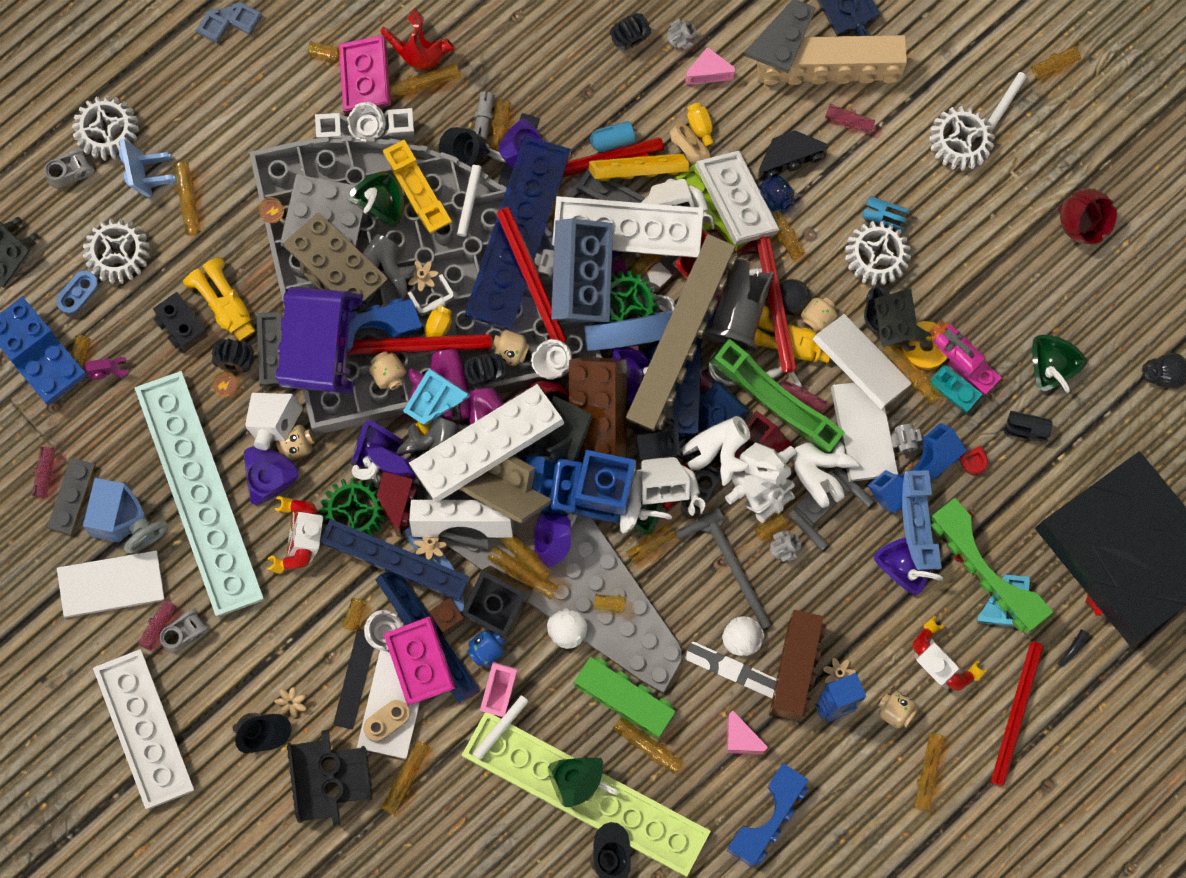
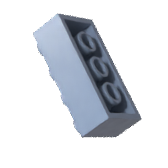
[551,218,613,323]

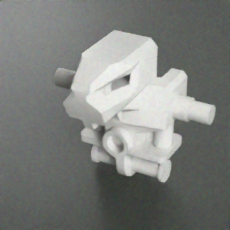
[725,443,796,523]

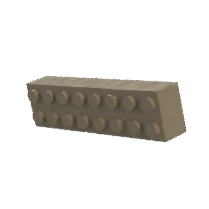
[626,234,738,433]

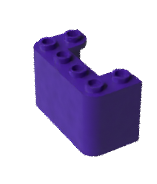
[276,287,363,394]

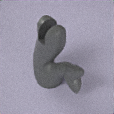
[362,234,416,304]
[397,417,460,487]

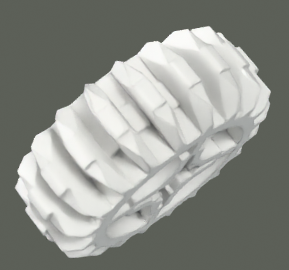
[72,95,139,161]
[929,106,995,171]
[83,218,150,284]
[845,221,911,286]

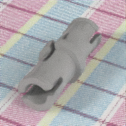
[474,92,495,142]

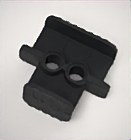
[287,730,373,826]

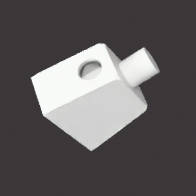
[245,393,303,450]

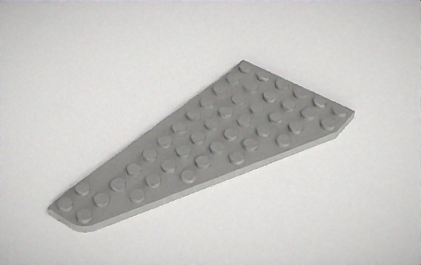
[438,443,681,694]

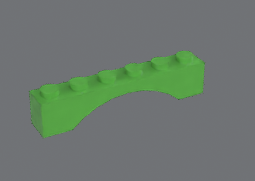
[709,339,845,453]
[930,498,1053,635]

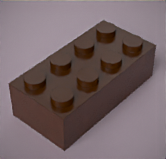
[569,356,627,460]
[769,610,826,722]

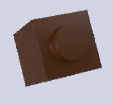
[429,598,464,637]

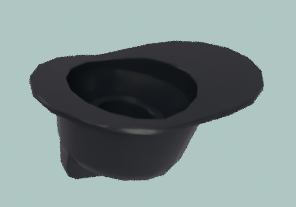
[439,127,490,166]
[232,713,292,754]
[590,822,631,878]

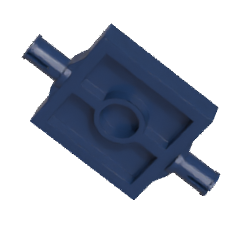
[817,0,880,37]
[698,381,750,450]

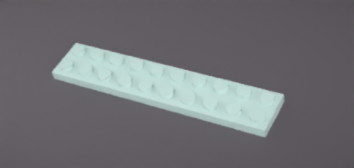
[134,371,264,617]

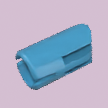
[590,121,636,152]
[862,196,911,233]

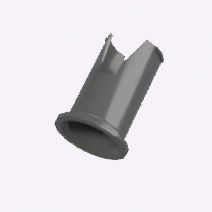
[704,259,775,352]

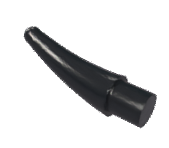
[1058,629,1090,666]

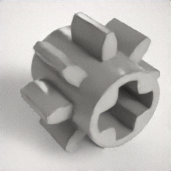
[667,18,697,50]
[534,249,554,280]
[891,424,922,453]
[770,530,801,562]

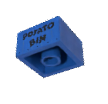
[575,450,636,515]

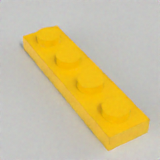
[589,154,689,181]

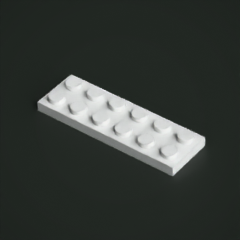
[552,196,704,258]
[409,384,564,503]
[93,649,195,810]

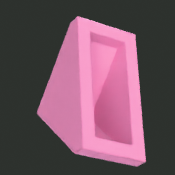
[685,47,735,85]
[480,662,518,717]
[727,711,768,754]

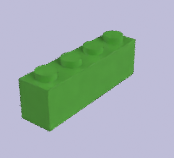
[573,657,676,740]

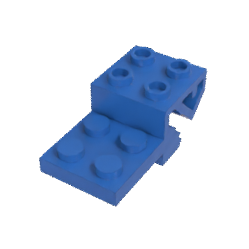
[0,296,87,406]
[522,456,619,523]

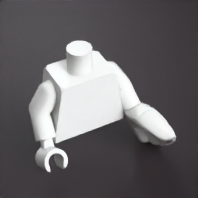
[635,179,714,257]
[620,457,705,534]

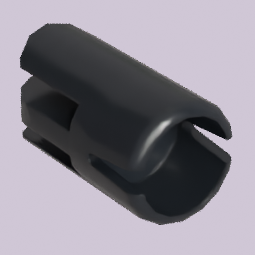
[1004,411,1052,443]

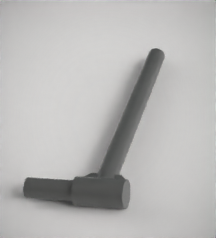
[675,508,771,630]

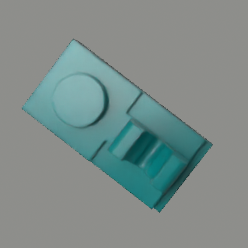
[928,365,982,414]

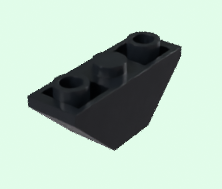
[758,130,828,180]

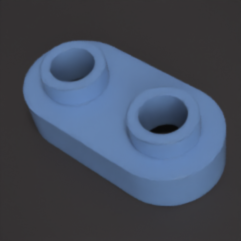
[56,271,98,315]

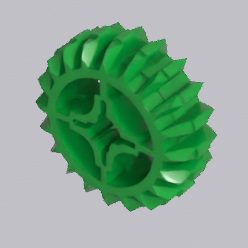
[609,271,659,323]
[319,477,386,537]

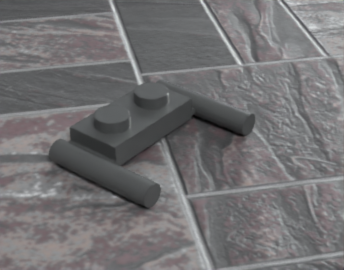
[787,467,875,551]

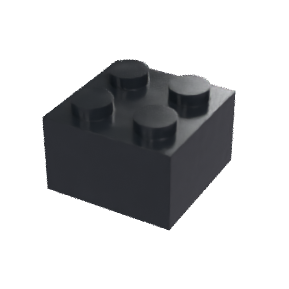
[461,565,534,638]

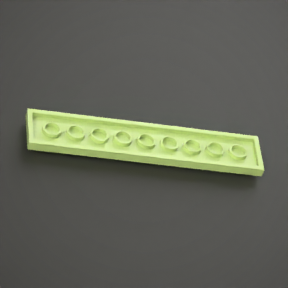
[462,712,711,877]

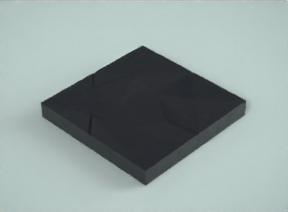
[1035,451,1186,647]

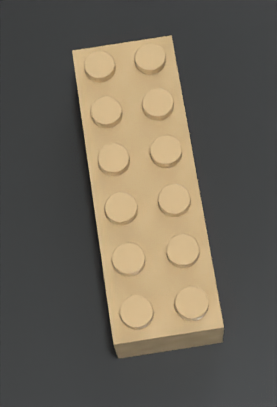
[757,35,907,85]

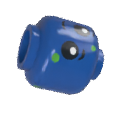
[467,630,506,667]

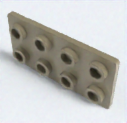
[284,213,387,312]
[459,456,551,523]

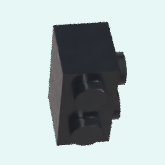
[153,292,208,353]

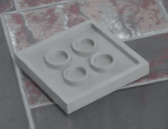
[280,174,364,247]

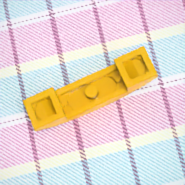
[383,140,452,234]

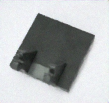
[0,217,40,287]
[874,289,932,351]
[526,396,593,463]

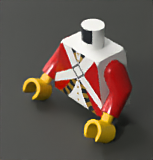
[267,496,323,574]
[912,616,987,691]

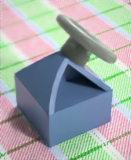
[83,478,168,553]

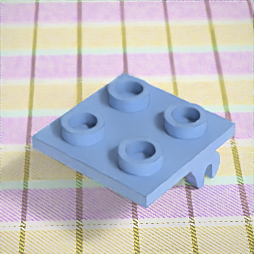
[119,139,177,198]

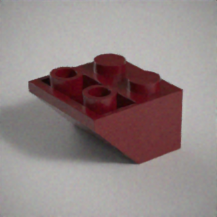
[734,410,794,471]
[377,472,417,537]

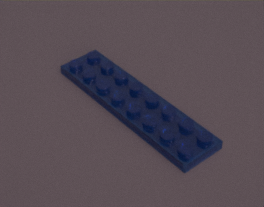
[465,135,571,331]

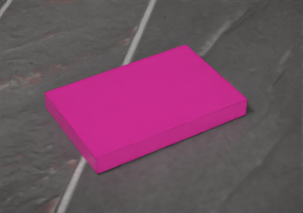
[339,35,391,114]
[384,617,456,706]

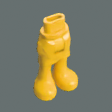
[183,257,256,342]
[754,305,830,363]

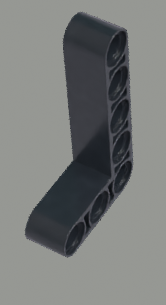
[627,404,722,519]

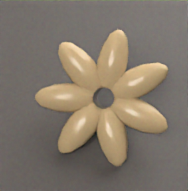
[408,261,438,292]
[414,536,447,560]
[823,658,856,683]
[274,687,306,718]

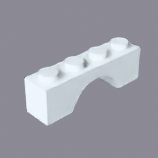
[315,108,415,142]
[409,500,514,538]

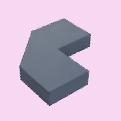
[196,2,262,44]

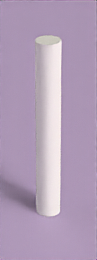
[985,72,1027,134]
[457,165,482,237]
[473,695,529,760]

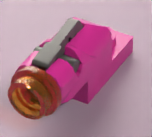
[929,320,1002,397]

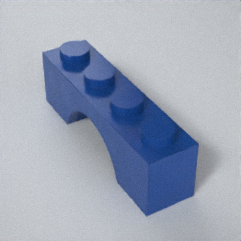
[346,298,422,354]
[868,423,967,513]
[816,673,866,723]
[726,763,809,868]

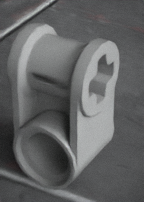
[45,148,94,188]
[160,608,210,653]

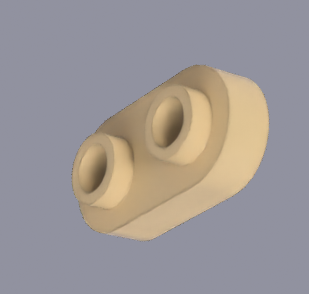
[670,123,710,164]
[363,700,410,742]

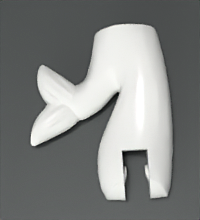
[681,416,750,486]
[791,441,859,508]

